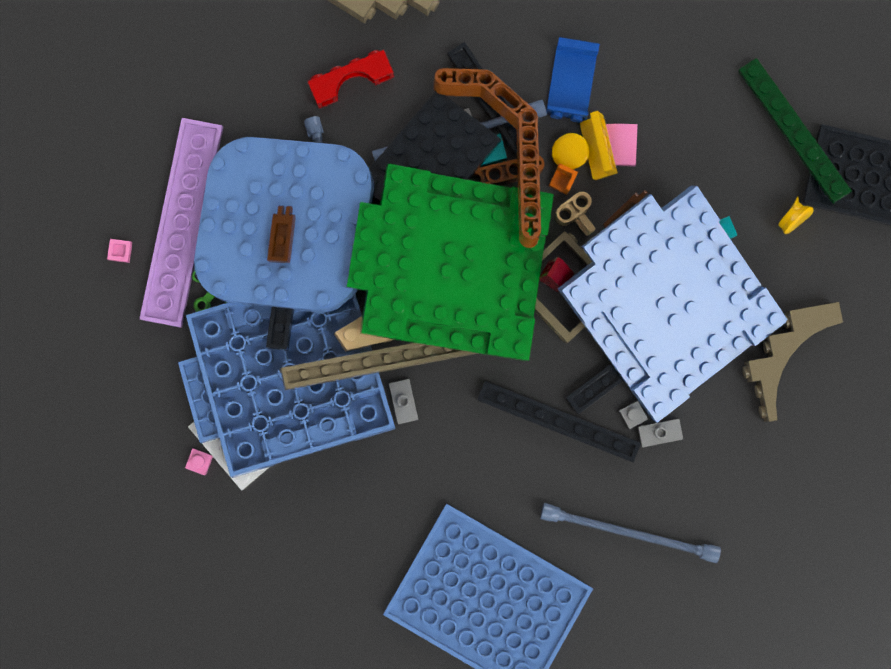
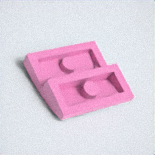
[606,124,638,167]

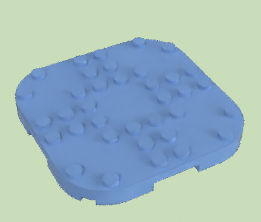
[194,137,374,313]

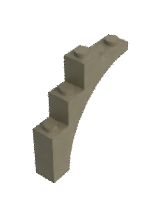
[327,0,440,24]
[742,302,843,422]

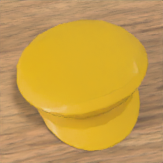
[552,133,589,169]
[778,197,814,234]

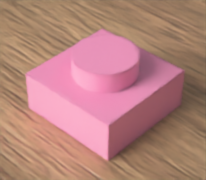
[107,239,132,263]
[185,448,213,475]

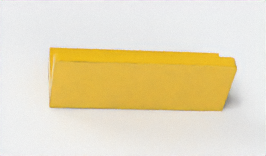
[580,111,617,180]

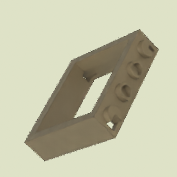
[535,231,592,344]

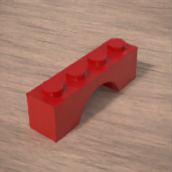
[308,50,394,109]

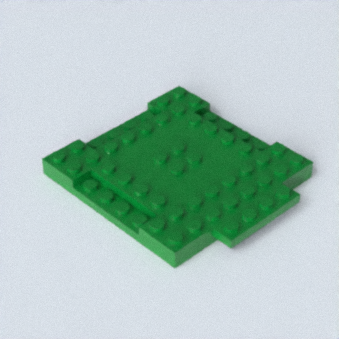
[346,164,554,361]

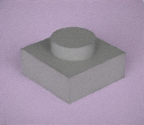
[619,401,648,429]

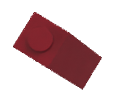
[539,257,574,293]

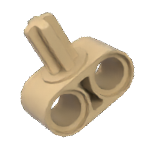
[555,192,595,236]

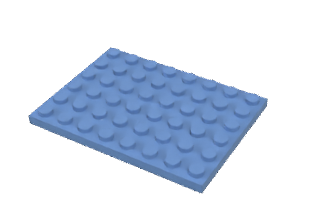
[383,503,593,669]

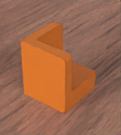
[549,164,578,195]

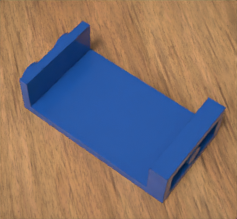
[546,37,600,122]

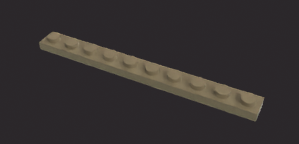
[280,343,478,390]

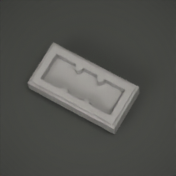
[389,379,419,424]
[637,419,683,447]

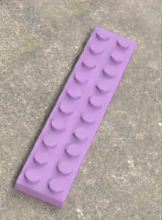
[140,118,224,328]

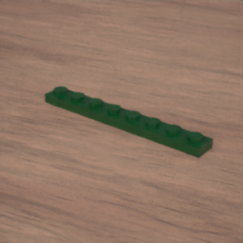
[739,58,852,204]

